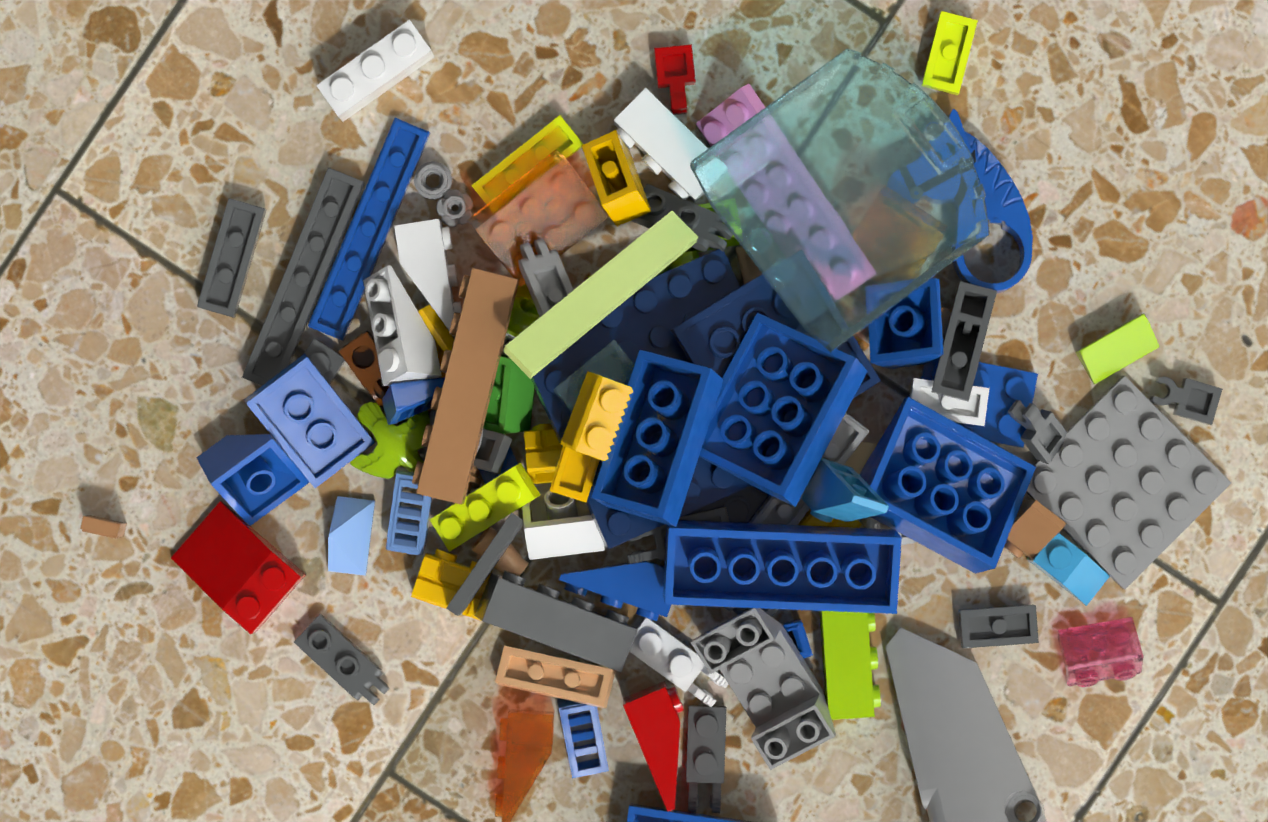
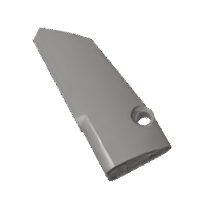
[885,627,1046,822]

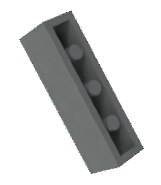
[474,570,637,672]

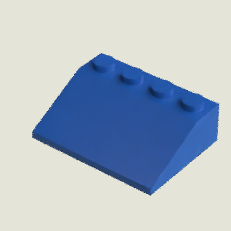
[699,313,867,507]
[860,397,1036,574]

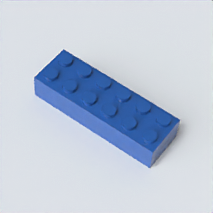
[663,520,902,614]

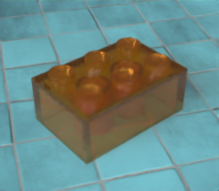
[467,150,610,287]

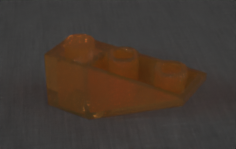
[495,709,555,822]

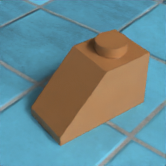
[1004,499,1067,559]

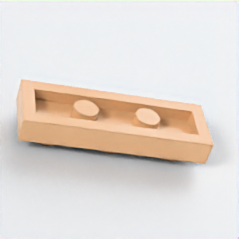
[495,645,615,709]

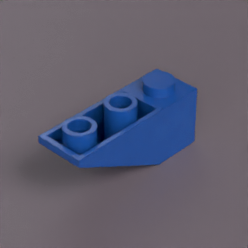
[559,561,671,621]

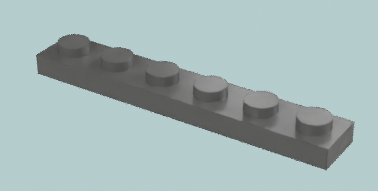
[242,167,364,385]

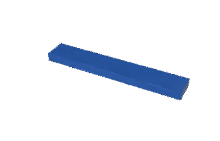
[308,118,431,341]

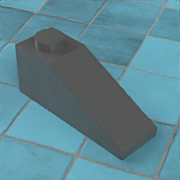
[931,281,997,402]

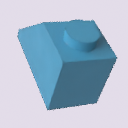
[1027,533,1110,606]

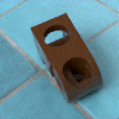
[339,330,389,406]

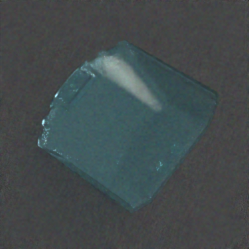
[690,48,990,353]

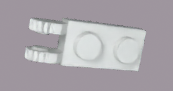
[629,618,728,707]

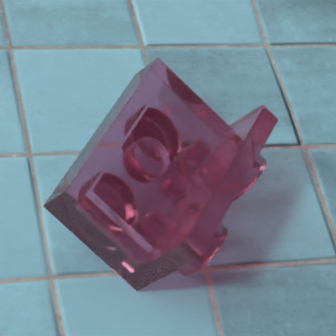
[1058,617,1144,687]

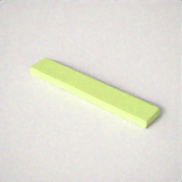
[504,211,698,379]

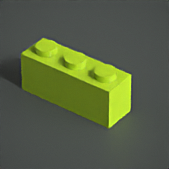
[819,611,881,720]

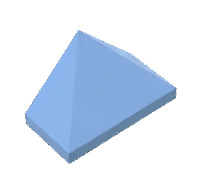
[328,496,375,576]

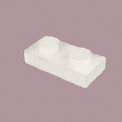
[910,378,989,426]

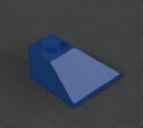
[867,278,944,369]
[196,434,310,526]

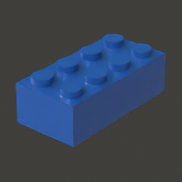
[591,350,724,527]

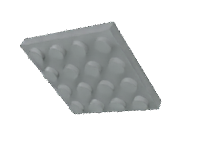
[1026,376,1231,590]

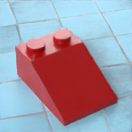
[171,501,306,634]
[623,681,684,812]

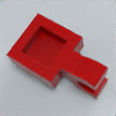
[654,44,696,115]

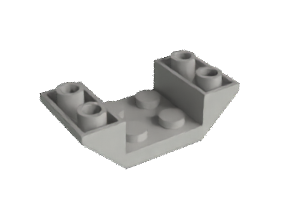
[690,608,836,770]

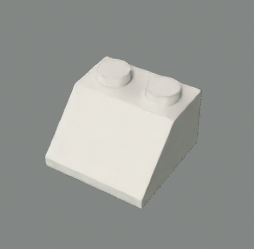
[522,483,605,560]

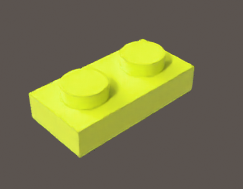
[921,11,978,95]

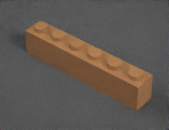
[412,268,519,505]

